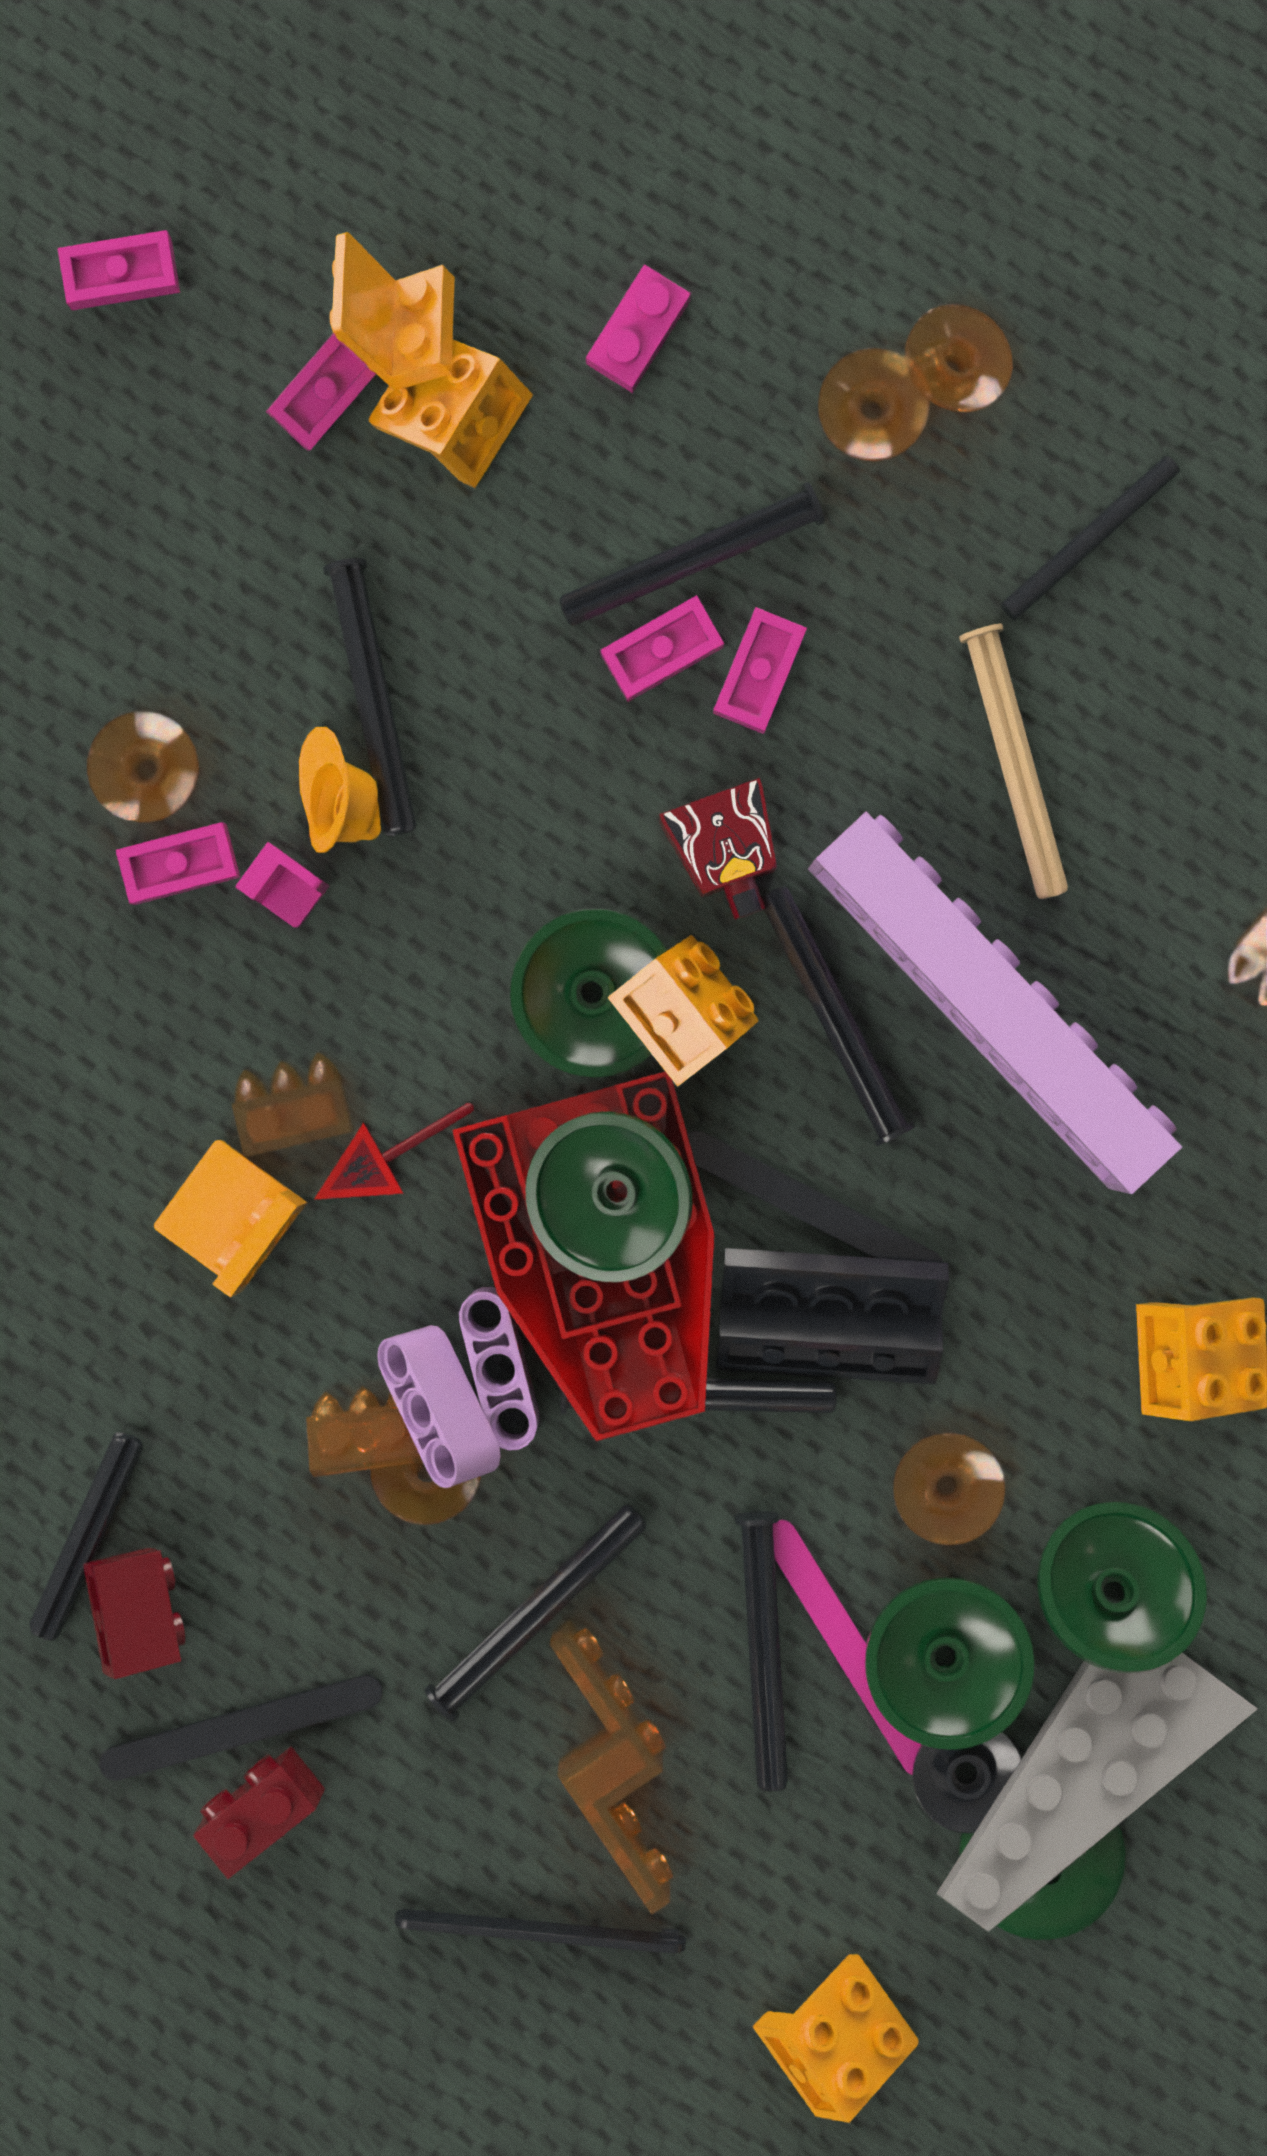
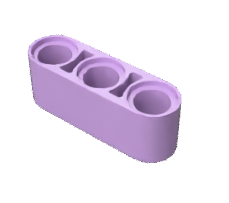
[459,1287,540,1450]
[377,1325,500,1488]

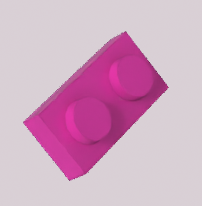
[58,230,180,310]
[586,264,691,393]
[265,333,376,451]
[600,595,724,702]
[713,607,807,734]
[115,822,241,905]

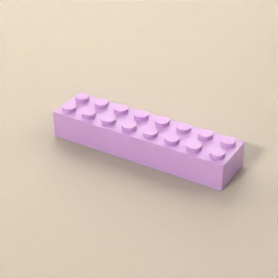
[808,811,1182,1194]

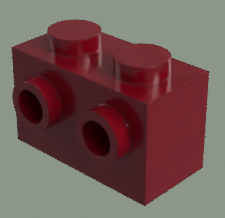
[83,1548,186,1679]
[193,1746,325,1880]

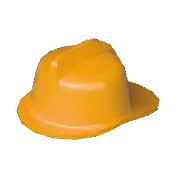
[299,727,381,853]

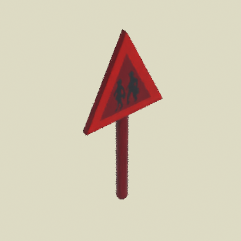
[314,1103,474,1200]

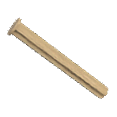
[959,624,1068,899]

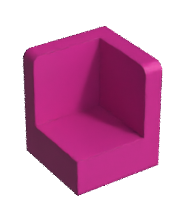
[235,842,330,928]

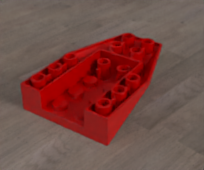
[452,1071,714,1441]

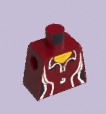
[659,778,777,920]

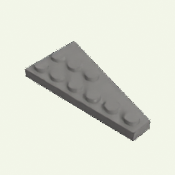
[936,1653,1257,1932]

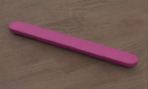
[773,1520,921,1775]

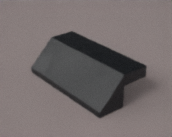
[716,1248,949,1385]

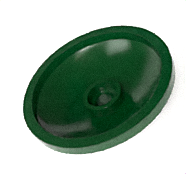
[510,909,667,1077]
[525,1112,693,1282]
[1037,1502,1207,1673]
[865,1577,1034,1750]
[959,1825,1125,1940]

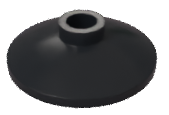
[912,1732,1021,1833]

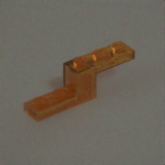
[550,1619,673,1914]

